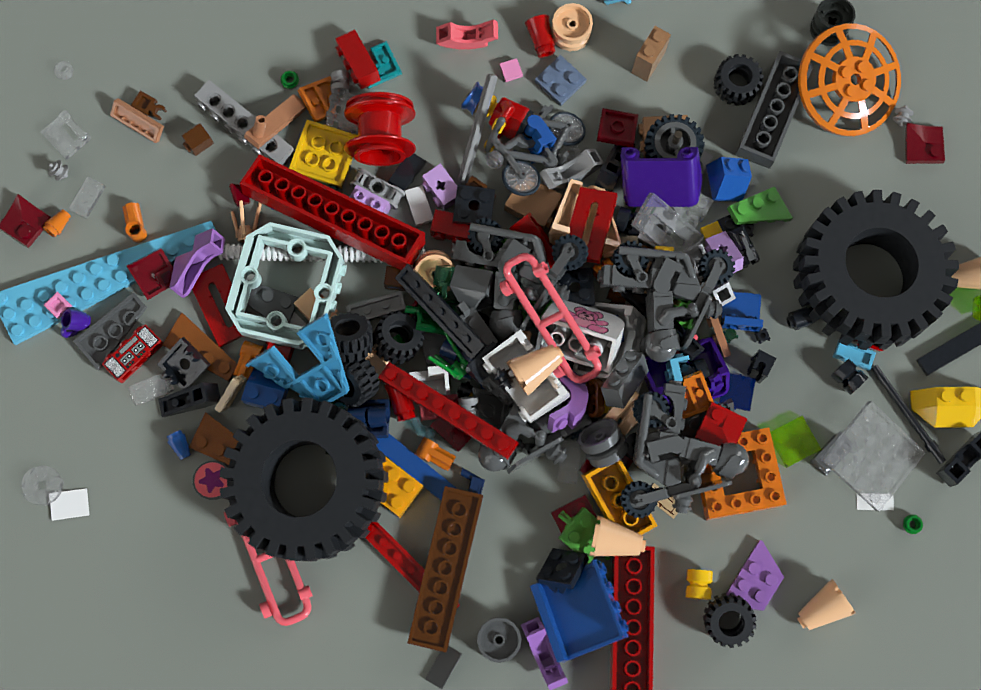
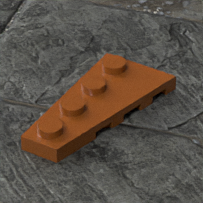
[162,313,237,382]
[189,412,238,465]

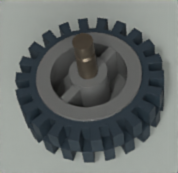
[644,114,705,158]

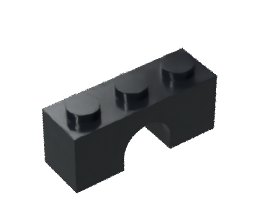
[936,431,981,487]

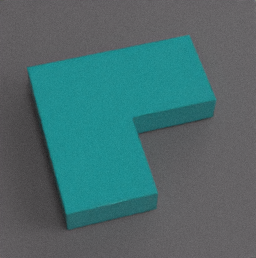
[368,41,402,89]

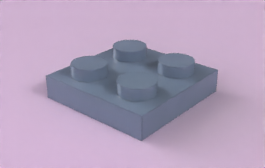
[535,55,587,106]

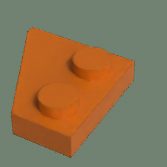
[298,76,332,122]
[682,370,714,419]

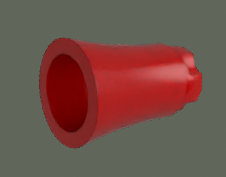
[525,14,555,58]
[384,384,416,422]

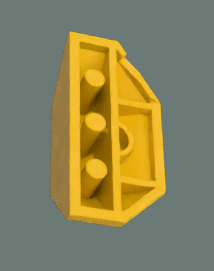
[910,387,981,428]

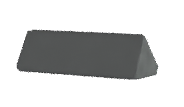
[425,646,462,689]

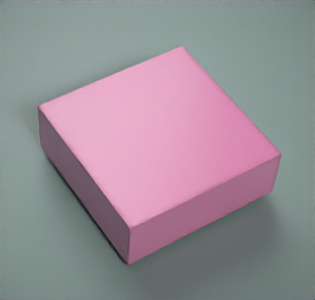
[499,58,523,82]
[44,292,72,319]

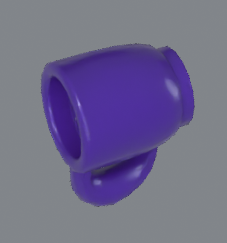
[61,309,91,338]

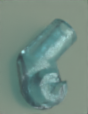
[410,416,436,439]

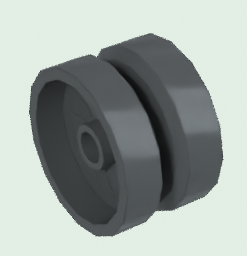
[578,419,629,468]
[477,617,522,663]

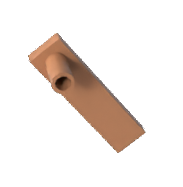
[244,94,307,149]

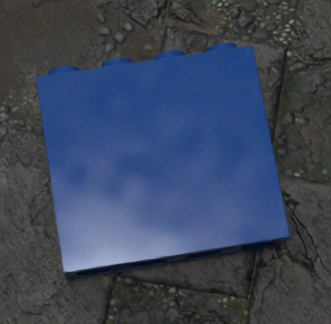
[530,559,629,663]

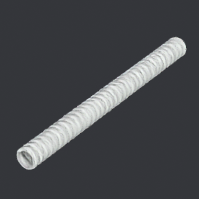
[218,243,425,263]

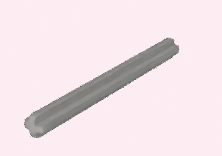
[457,74,498,184]

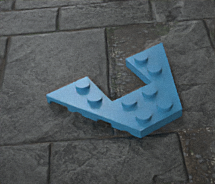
[246,313,350,403]

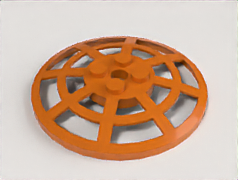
[798,23,901,136]

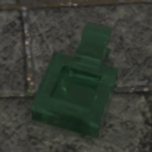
[433,265,455,299]

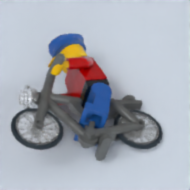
[461,81,586,196]

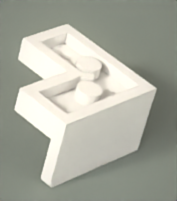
[409,365,450,395]

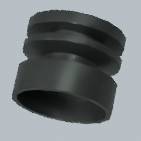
[810,0,856,46]

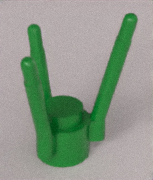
[428,332,468,380]

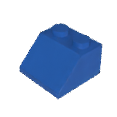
[706,157,752,202]
[241,368,289,409]

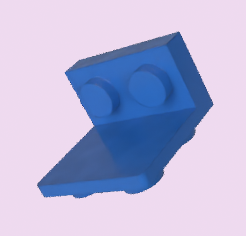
[721,292,763,332]

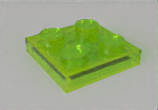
[771,416,822,468]

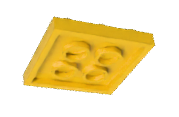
[289,120,358,189]

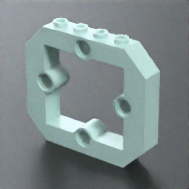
[225,222,347,350]

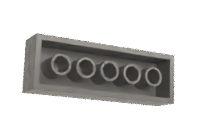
[735,51,814,169]

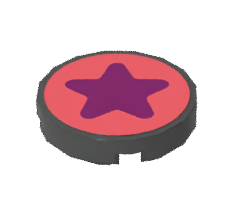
[193,461,228,500]

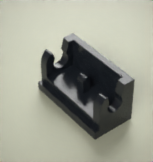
[747,349,777,384]

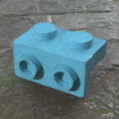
[664,353,689,382]

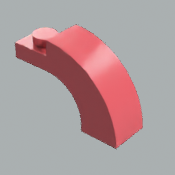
[436,19,498,49]

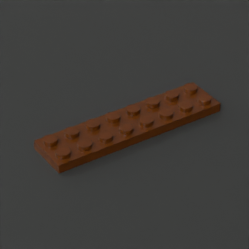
[407,486,483,653]

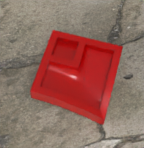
[695,402,747,446]

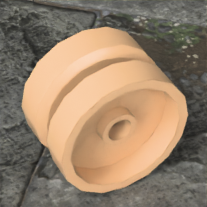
[551,3,593,51]
[414,250,455,295]
[603,391,640,436]

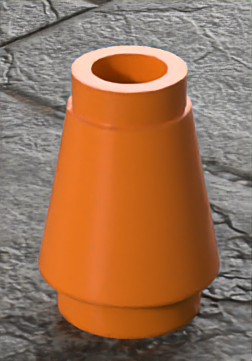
[43,209,71,238]

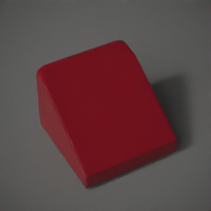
[229,183,251,207]

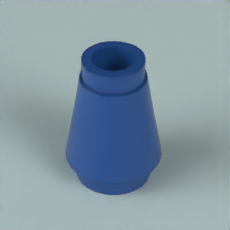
[167,430,191,460]

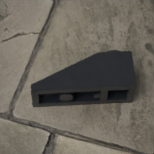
[595,144,636,192]
[158,382,221,417]

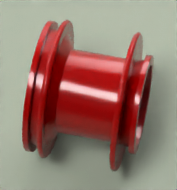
[344,92,416,166]

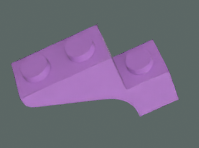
[170,228,225,298]

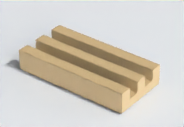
[215,374,246,413]

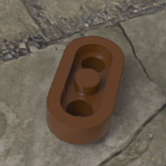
[586,378,605,418]

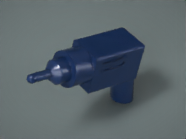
[460,467,485,494]

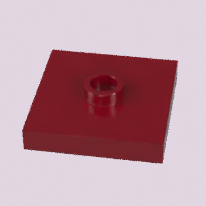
[596,108,639,148]

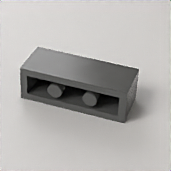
[601,351,649,408]

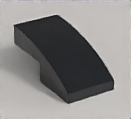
[388,153,426,191]

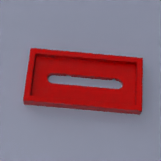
[569,187,618,264]
[192,263,246,347]

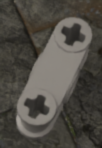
[349,168,406,210]

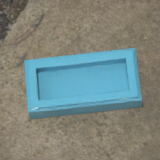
[833,340,876,371]

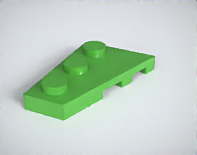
[727,186,793,225]

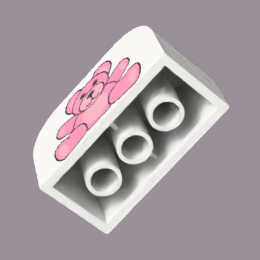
[535,301,625,373]

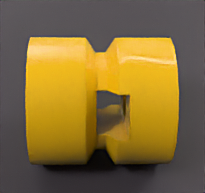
[685,569,713,600]

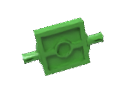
[558,507,612,564]

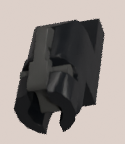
[717,215,760,268]

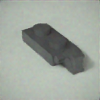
[455,301,498,347]

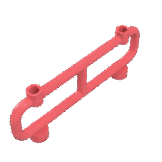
[499,253,601,384]
[224,512,313,626]

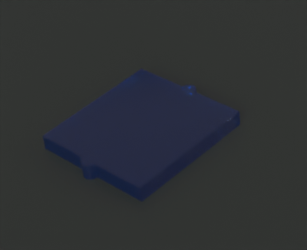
[719,373,756,412]

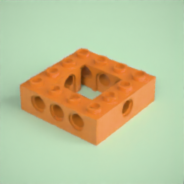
[695,428,787,521]

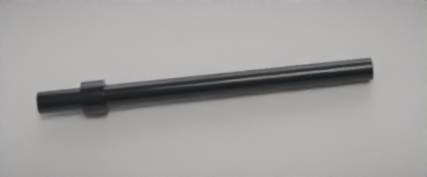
[871,365,946,464]

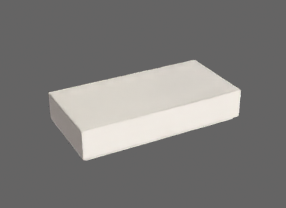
[405,185,433,227]

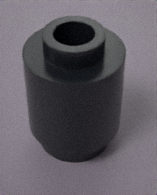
[787,307,813,331]

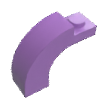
[547,371,588,433]
[521,617,568,690]

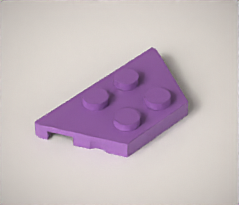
[726,540,784,611]

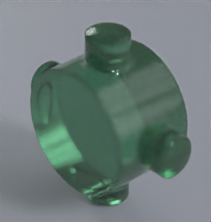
[723,329,738,343]

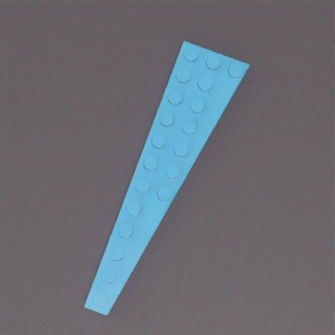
[0,221,217,345]

